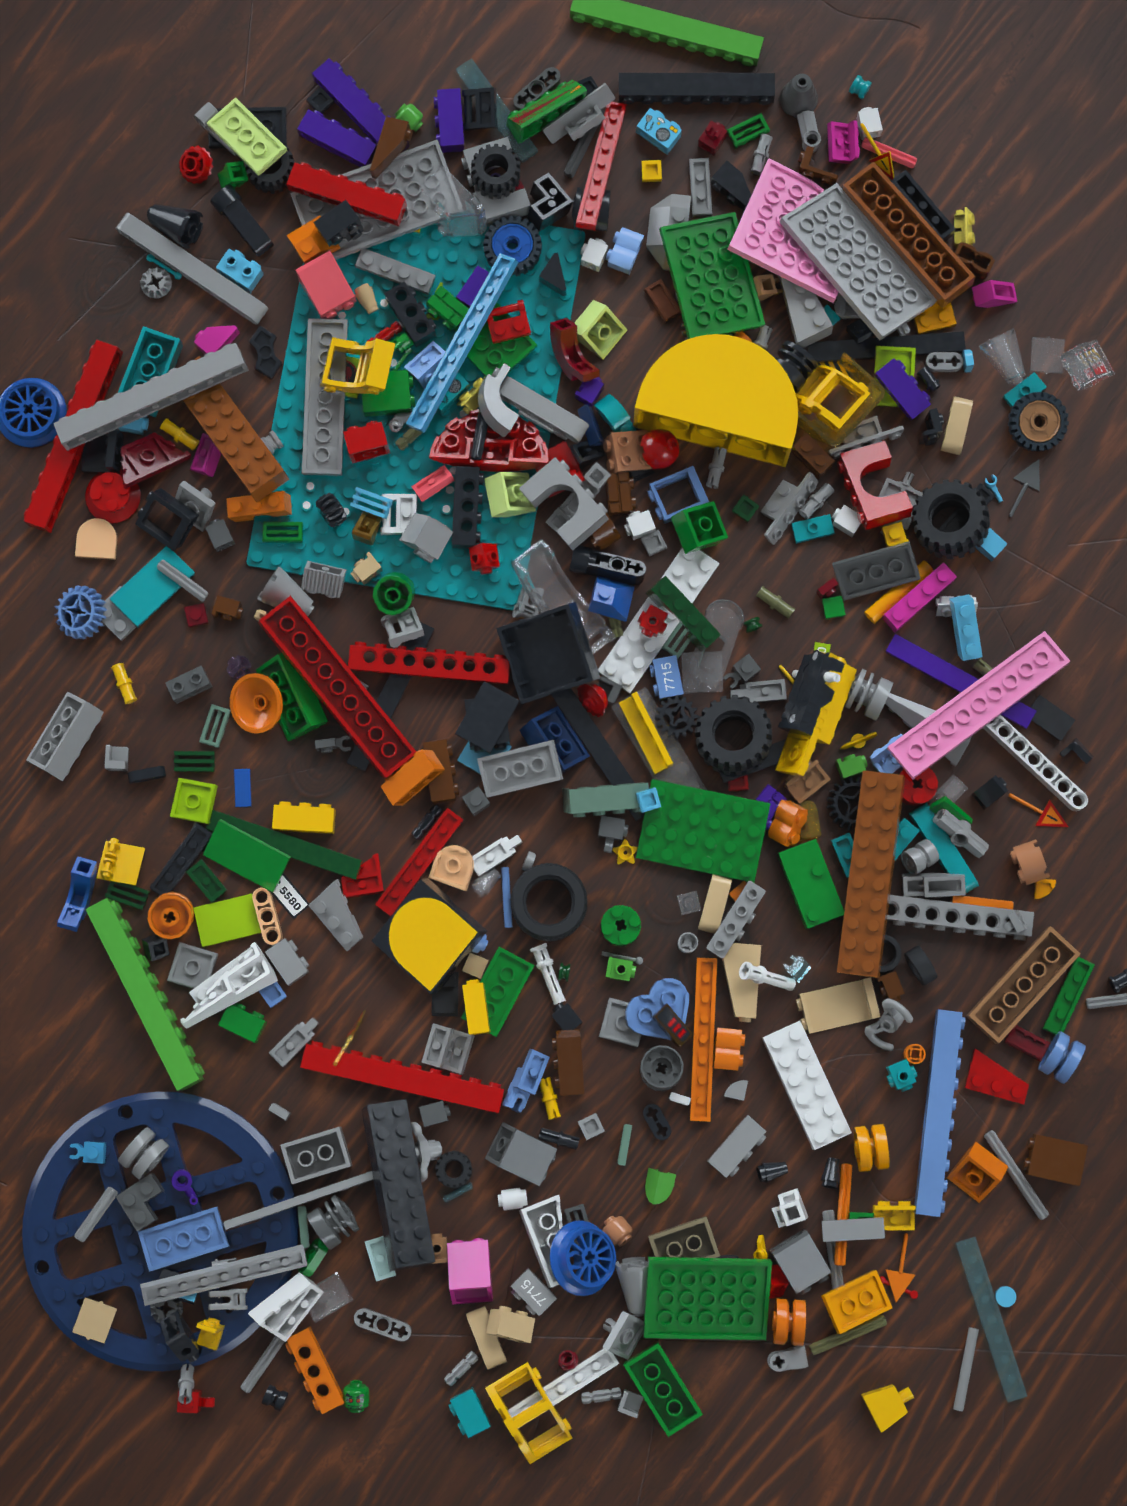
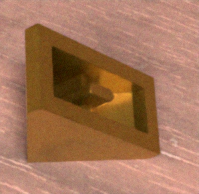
[352,511,382,546]

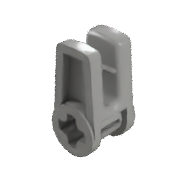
[512,583,544,619]
[208,1288,248,1310]

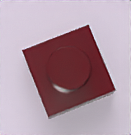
[816,577,838,598]
[184,603,209,628]

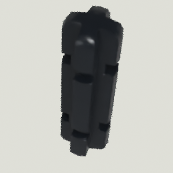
[411,804,442,840]

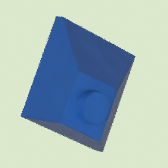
[588,576,635,622]

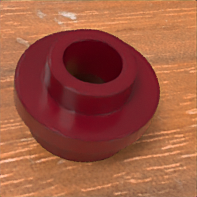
[558,1350,579,1371]

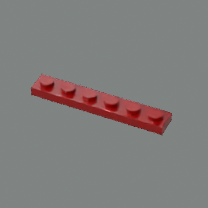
[375,808,464,916]

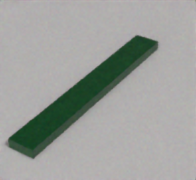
[206,810,363,880]

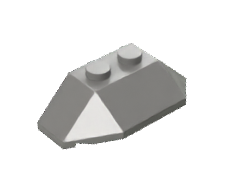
[646,194,691,271]

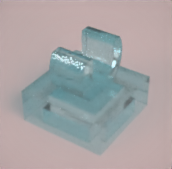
[784,955,811,983]

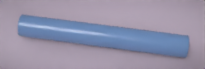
[501,867,513,928]

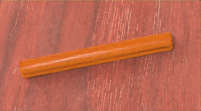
[834,1163,852,1266]

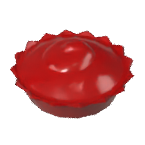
[179,145,213,184]
[577,683,608,717]

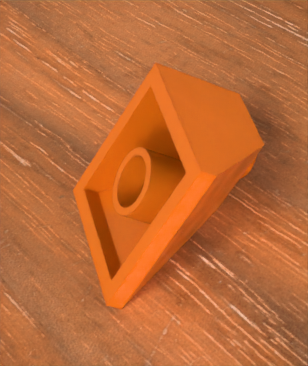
[287,215,340,265]

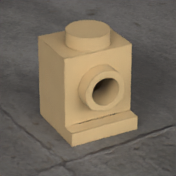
[350,552,383,585]

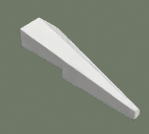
[181,942,278,1029]

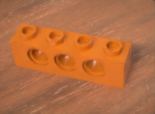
[285,1327,345,1414]

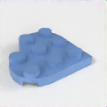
[625,978,689,1040]

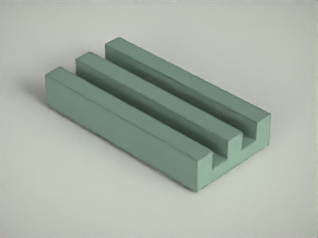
[662,622,690,659]
[199,704,231,748]
[617,1124,632,1166]
[298,1205,309,1248]

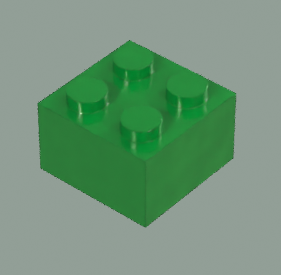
[671,501,728,554]

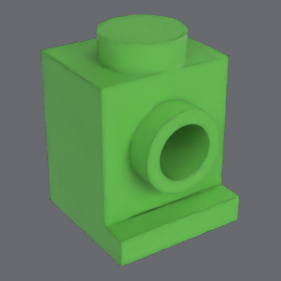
[835,754,868,780]
[605,957,636,982]

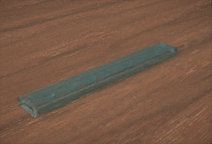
[955,1236,1027,1402]

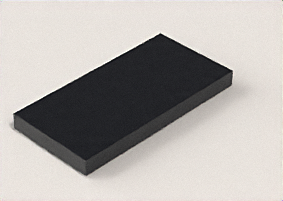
[208,107,287,149]

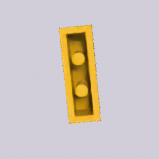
[272,801,336,834]

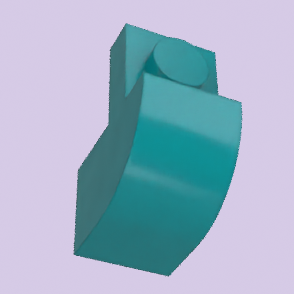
[594,394,637,433]

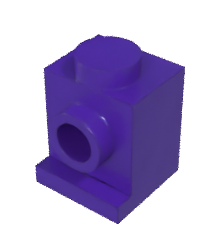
[575,377,604,407]

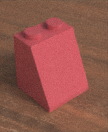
[296,251,357,319]

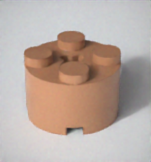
[1010,839,1050,885]

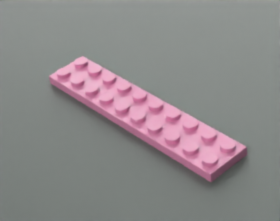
[887,631,1070,780]

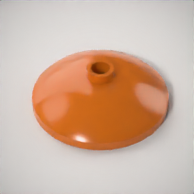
[230,673,283,733]

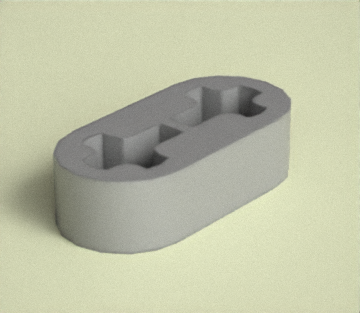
[925,352,963,372]

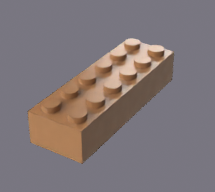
[966,926,1081,1044]

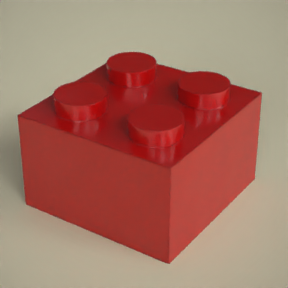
[343,421,390,464]

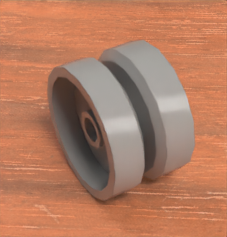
[118,1127,170,1180]

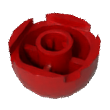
[640,429,680,469]

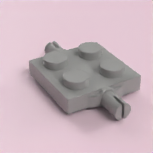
[879,472,923,534]

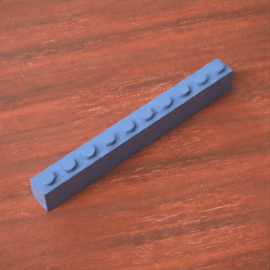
[914,1009,965,1217]

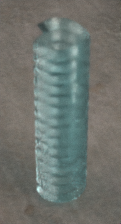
[443,1182,473,1203]

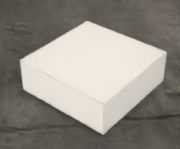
[669,1092,691,1106]

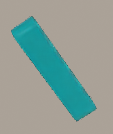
[909,803,979,896]

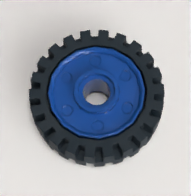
[483,216,542,277]

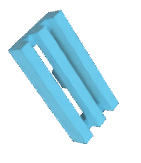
[350,487,393,519]

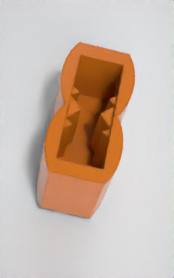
[768,800,808,847]
[713,1028,745,1071]

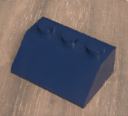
[519,706,590,774]

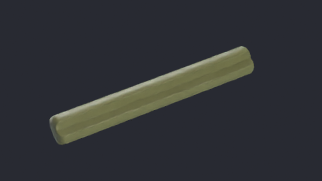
[809,1315,887,1355]

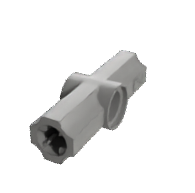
[933,808,989,858]

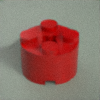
[899,768,938,806]

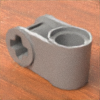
[767,1345,809,1372]

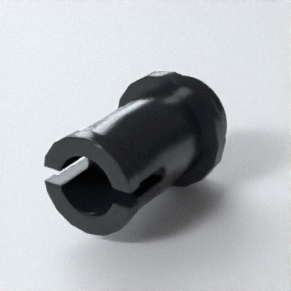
[917,366,941,393]

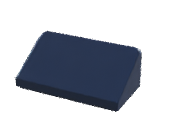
[578,405,604,446]

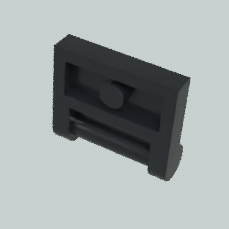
[462,87,497,131]

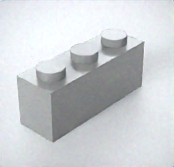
[707,1115,767,1178]

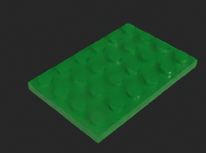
[659,212,765,339]
[636,779,771,883]
[643,1257,772,1340]

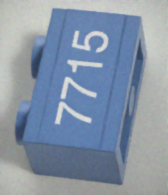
[649,655,684,701]

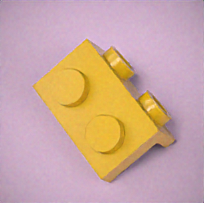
[873,1201,916,1230]

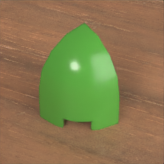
[645,1168,676,1204]

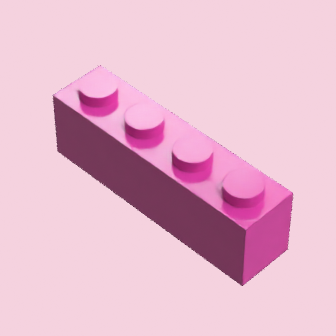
[882,562,957,633]

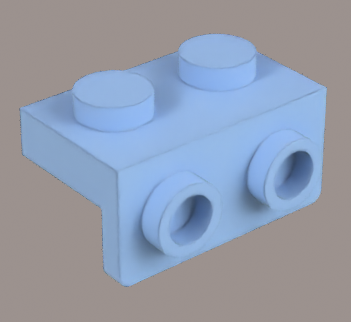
[870,734,903,774]

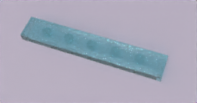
[456,58,538,163]

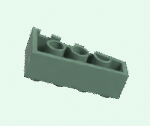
[562,782,649,817]

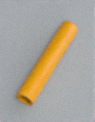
[864,560,934,624]

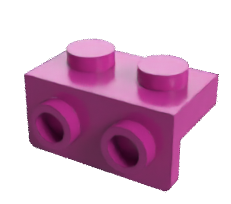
[827,120,860,164]

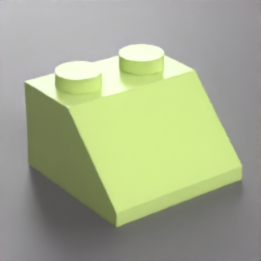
[575,300,627,360]
[484,472,536,517]

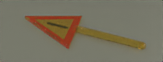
[333,1010,366,1066]

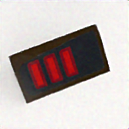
[652,1003,693,1047]

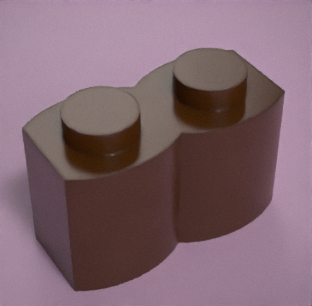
[955,242,995,279]

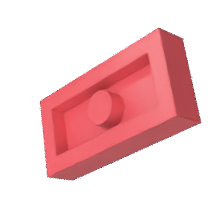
[411,465,455,502]

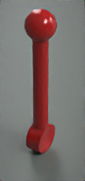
[880,1276,918,1299]

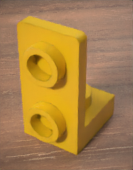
[196,1317,225,1350]

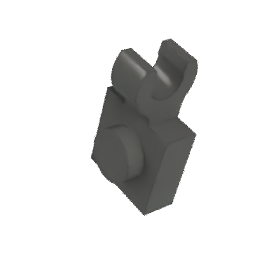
[315,736,351,753]

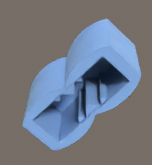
[605,227,644,275]

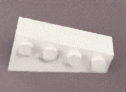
[519,1195,563,1288]

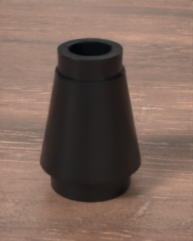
[820,1158,840,1189]
[756,1162,788,1183]

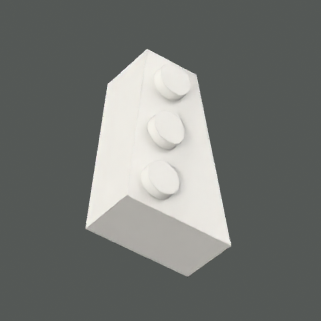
[248,1272,324,1342]

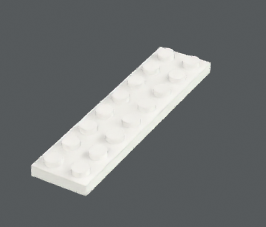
[598,548,719,694]

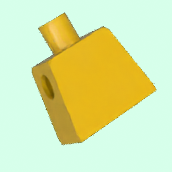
[861,1384,914,1432]

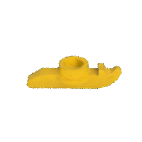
[840,732,877,749]
[753,1235,768,1259]

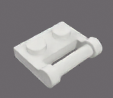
[380,494,417,535]

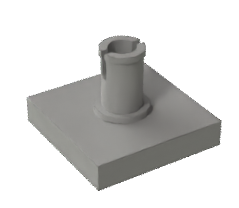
[175,481,216,532]
[603,1311,644,1360]

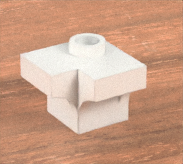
[772,1188,808,1228]

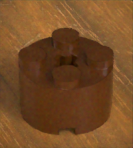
[589,513,622,550]

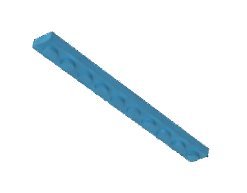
[406,253,519,433]

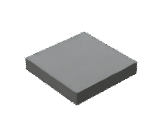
[167,942,218,989]
[599,998,641,1047]

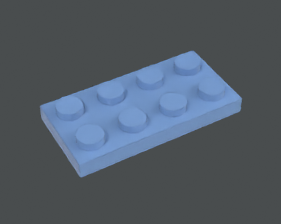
[138,1206,229,1272]

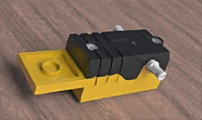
[775,650,857,776]

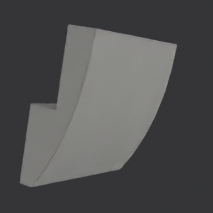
[422,1023,475,1075]

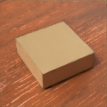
[462,953,489,979]

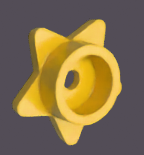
[612,839,638,864]

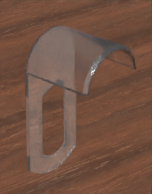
[688,599,744,684]

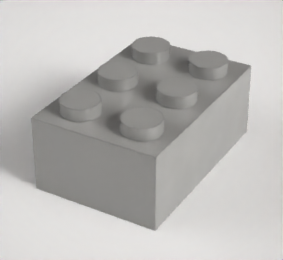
[280,1126,353,1184]

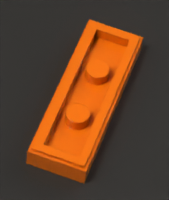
[950,896,1014,910]

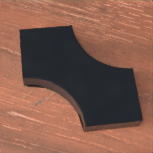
[249,326,282,380]

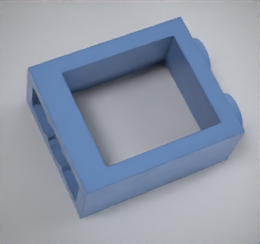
[647,466,709,524]

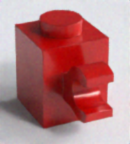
[177,1389,215,1413]

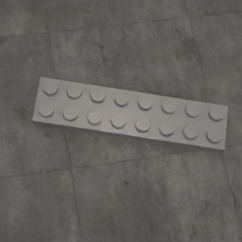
[302,318,348,476]

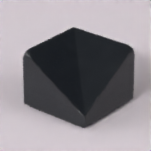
[142,934,170,961]

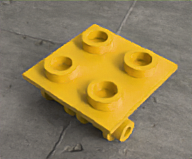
[96,838,145,886]

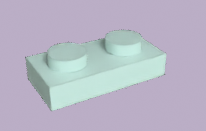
[365,1236,396,1281]

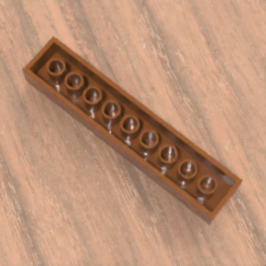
[837,770,905,978]

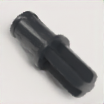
[539,1128,580,1150]

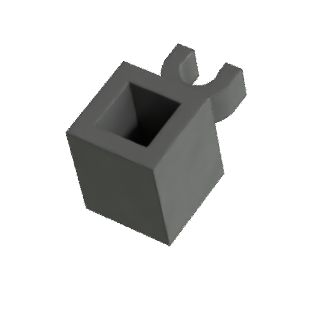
[723,654,761,690]
[598,816,629,853]

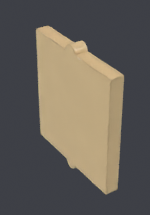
[72,1297,117,1343]

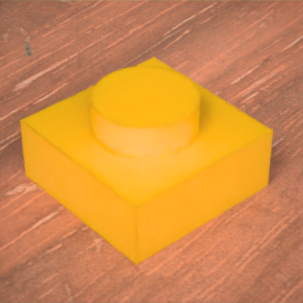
[641,160,662,182]

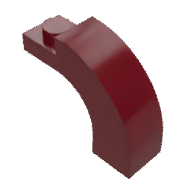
[550,318,600,382]

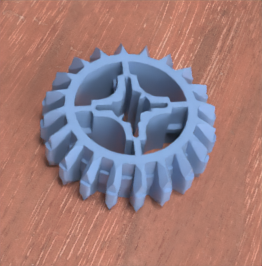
[54,585,107,639]

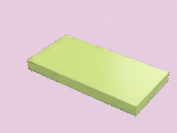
[207,97,288,176]

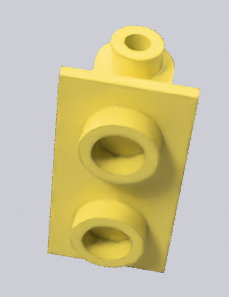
[954,207,975,249]
[456,377,485,415]

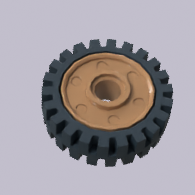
[1007,392,1069,451]

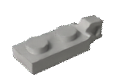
[730,679,787,703]
[269,1017,319,1067]

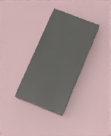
[832,541,921,601]

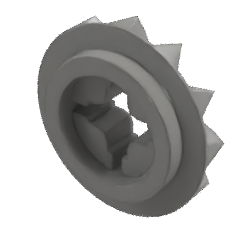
[140,267,172,298]

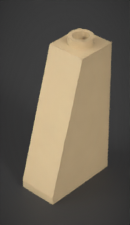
[722,943,761,1022]

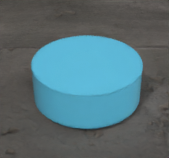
[995,1286,1016,1307]

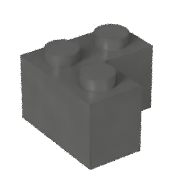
[115,1173,165,1232]

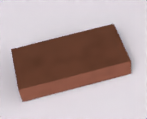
[644,279,681,323]

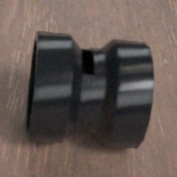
[261,1384,289,1412]

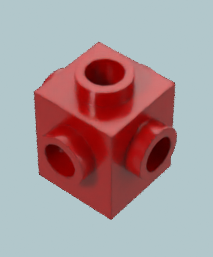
[469,543,500,574]
[637,604,668,638]

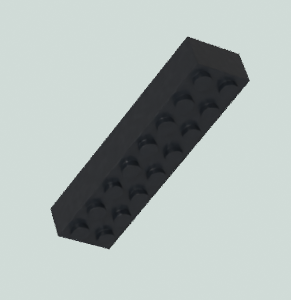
[361,1099,436,1272]

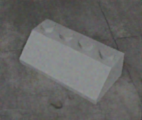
[26,692,104,781]

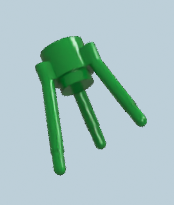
[390,333,414,371]

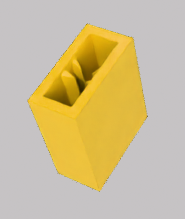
[462,979,491,1035]

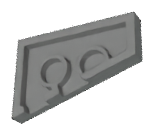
[308,879,363,951]

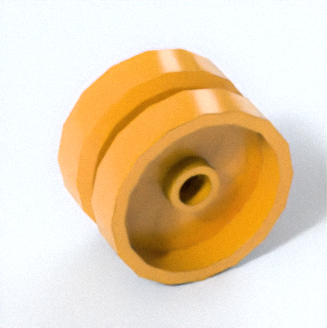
[854,1124,889,1172]

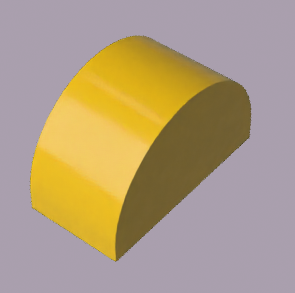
[633,334,798,467]

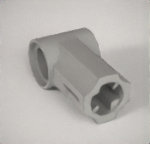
[797,110,821,153]

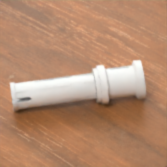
[530,943,566,1005]
[739,962,796,991]

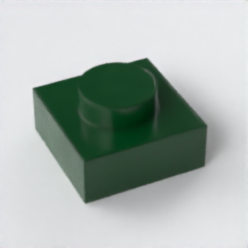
[732,494,760,523]

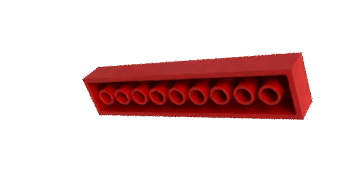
[258,595,416,779]

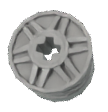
[845,669,894,721]

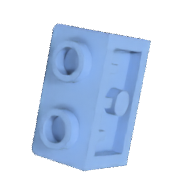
[405,341,446,389]

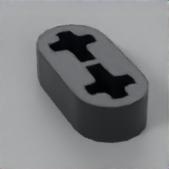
[127,766,166,784]
[643,1104,671,1140]

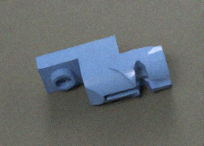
[502,1049,550,1113]

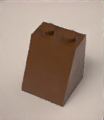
[1023,1134,1088,1186]

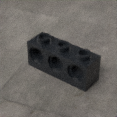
[384,281,437,347]

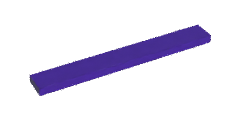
[886,634,1036,729]

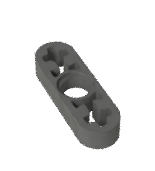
[513,67,560,111]

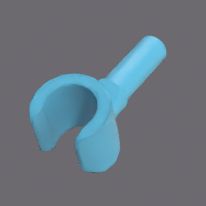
[985,474,1003,503]

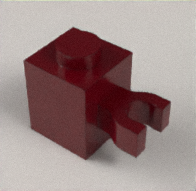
[698,121,727,156]

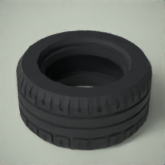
[511,863,588,941]

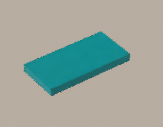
[110,546,195,628]

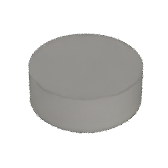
[521,851,536,871]

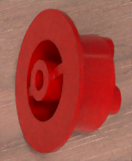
[85,470,141,523]

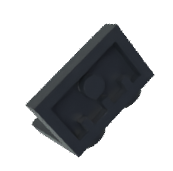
[81,429,124,474]

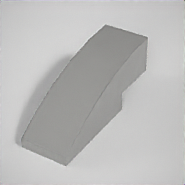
[901,873,966,897]

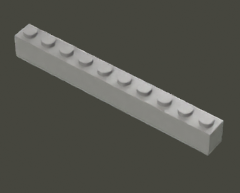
[53,343,249,451]

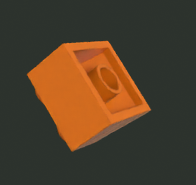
[947,1142,1008,1203]

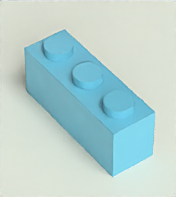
[949,594,983,661]

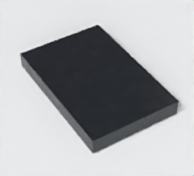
[455,682,519,753]

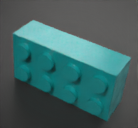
[118,326,183,417]

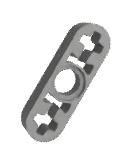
[354,1308,412,1341]

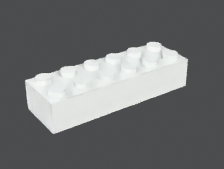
[762,1021,852,1150]

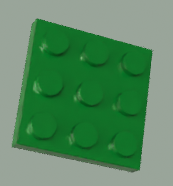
[467,303,537,377]

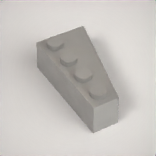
[778,276,833,348]

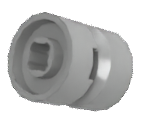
[901,839,939,875]

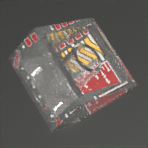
[1060,340,1115,391]

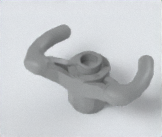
[865,998,913,1051]
[411,1122,442,1183]

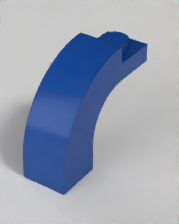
[57,856,97,932]

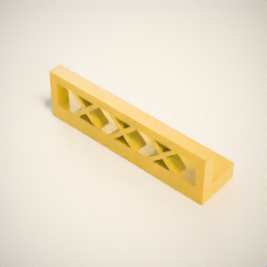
[619,692,673,775]

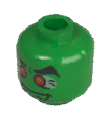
[343,1380,370,1413]

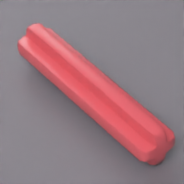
[861,137,917,168]

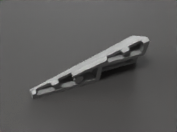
[885,693,972,766]

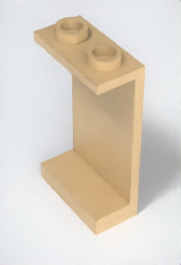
[796,977,880,1034]

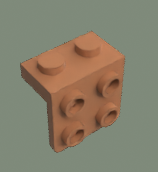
[603,430,652,473]

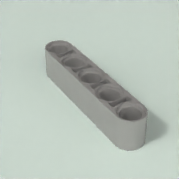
[500,376,589,443]

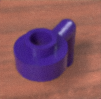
[171,1169,198,1205]

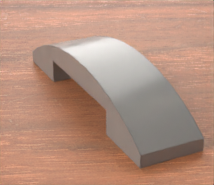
[546,462,611,532]

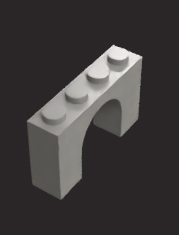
[461,137,531,227]
[519,457,609,550]

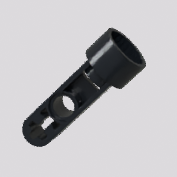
[210,185,274,257]
[569,545,646,585]

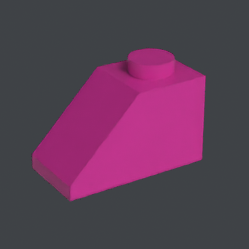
[972,280,1018,308]
[194,325,240,354]

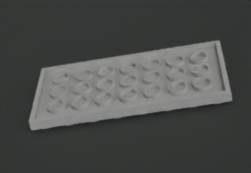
[290,140,464,260]
[779,183,937,340]

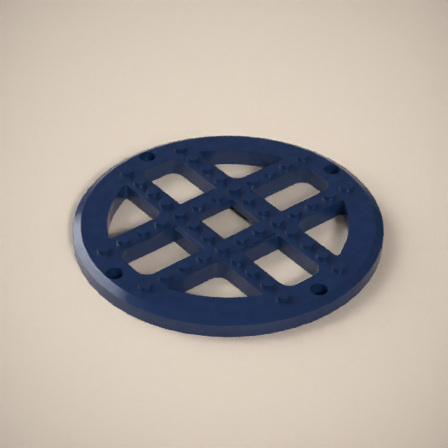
[22,1092,299,1371]

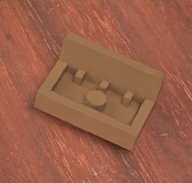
[784,760,831,805]

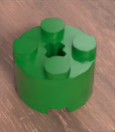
[373,572,415,615]
[601,905,641,947]

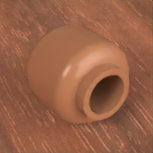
[602,1216,633,1247]

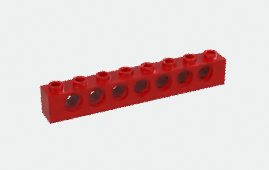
[348,642,510,685]

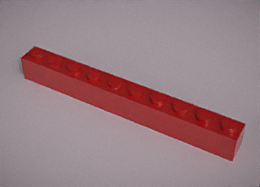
[23,340,123,533]
[300,1041,505,1113]

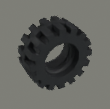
[435,1151,472,1188]

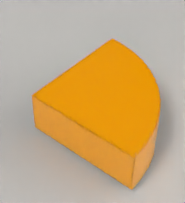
[1034,879,1056,899]

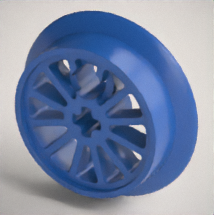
[0,378,67,448]
[550,1221,616,1296]

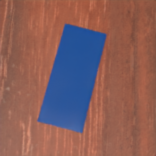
[234,769,251,807]

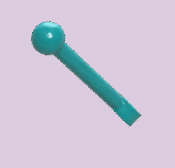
[146,254,182,280]

